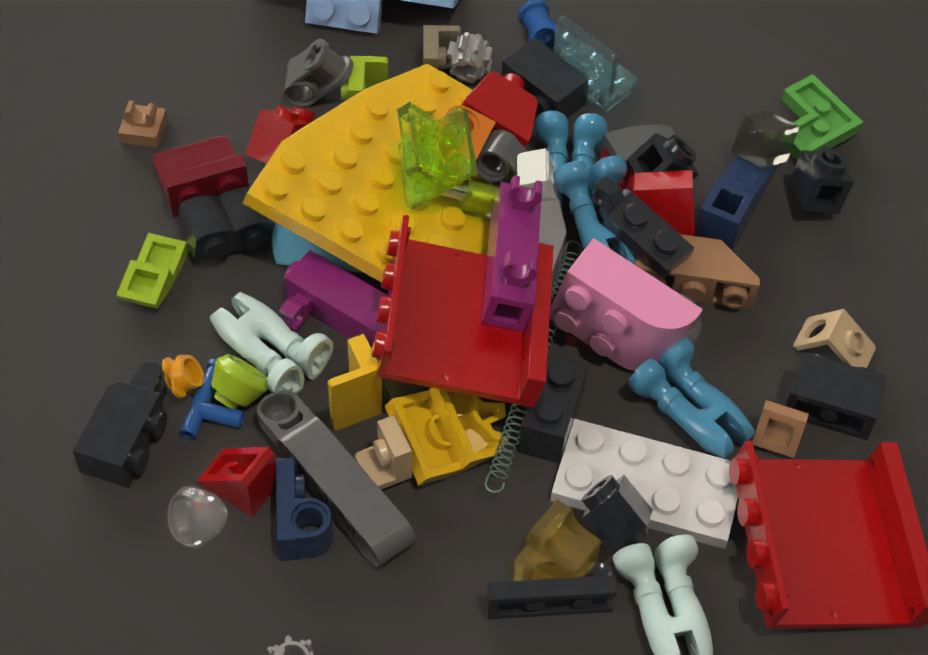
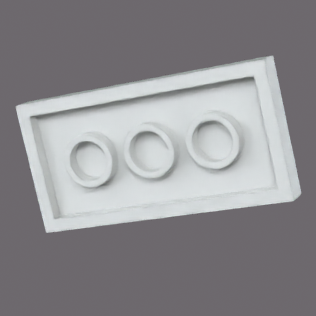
[550,419,738,549]

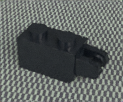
[72,361,167,488]

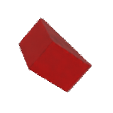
[629,170,695,236]
[197,447,276,517]

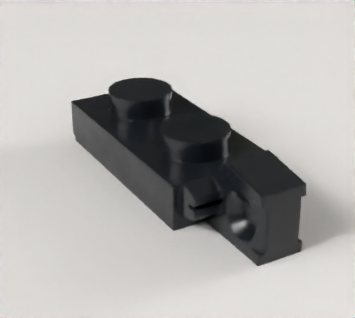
[590,176,694,278]

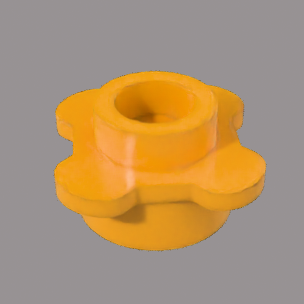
[162,354,204,399]

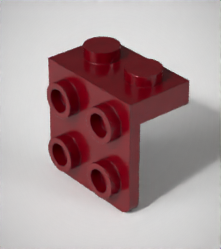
[153,136,249,218]

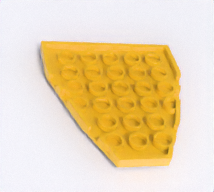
[243,64,497,282]

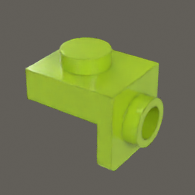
[341,56,389,100]

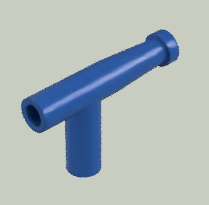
[179,359,245,440]

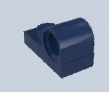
[276,458,333,561]

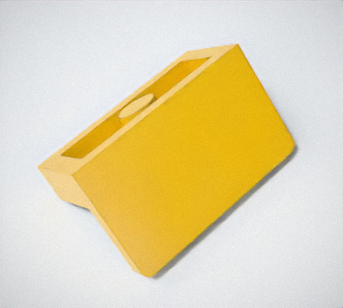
[328,334,383,431]

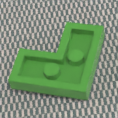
[777,74,863,161]

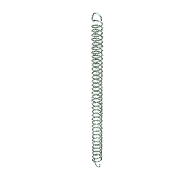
[485,240,582,493]

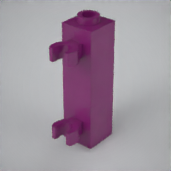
[481,175,542,332]
[280,250,388,362]

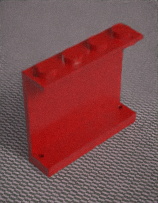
[371,214,554,408]
[729,441,928,629]

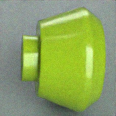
[211,354,268,409]

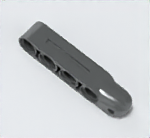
[257,390,416,568]

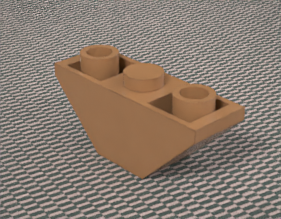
[634,234,760,309]

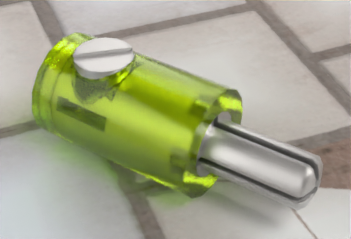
[435,179,499,218]

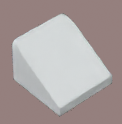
[517,148,558,201]

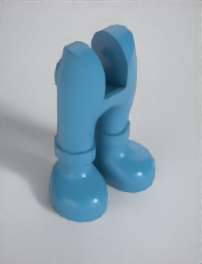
[535,111,608,207]
[553,155,638,264]
[628,337,755,459]

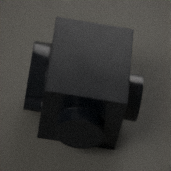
[627,133,699,179]
[788,146,854,215]
[581,475,653,553]

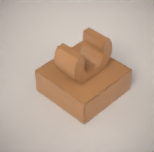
[118,100,168,148]
[752,400,809,458]

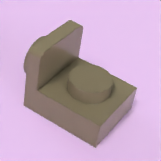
[423,25,461,70]

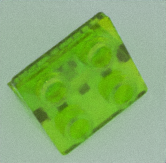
[397,102,477,210]

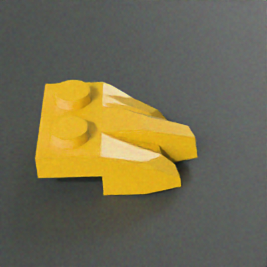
[385,388,508,486]

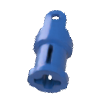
[517,0,569,50]

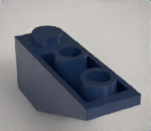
[695,152,777,251]

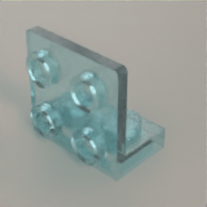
[554,15,639,112]

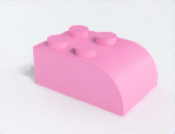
[550,238,703,371]

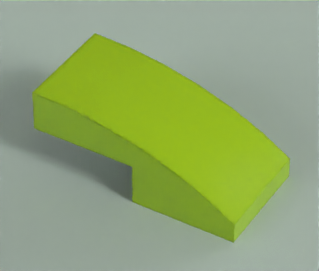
[116,233,189,309]

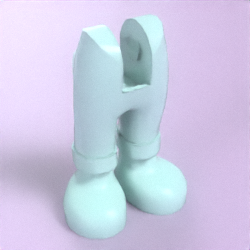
[210,292,333,394]
[613,534,713,655]

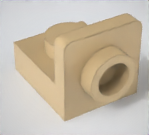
[355,415,412,489]

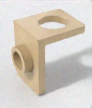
[793,309,876,368]

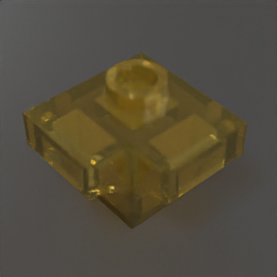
[513,499,601,581]

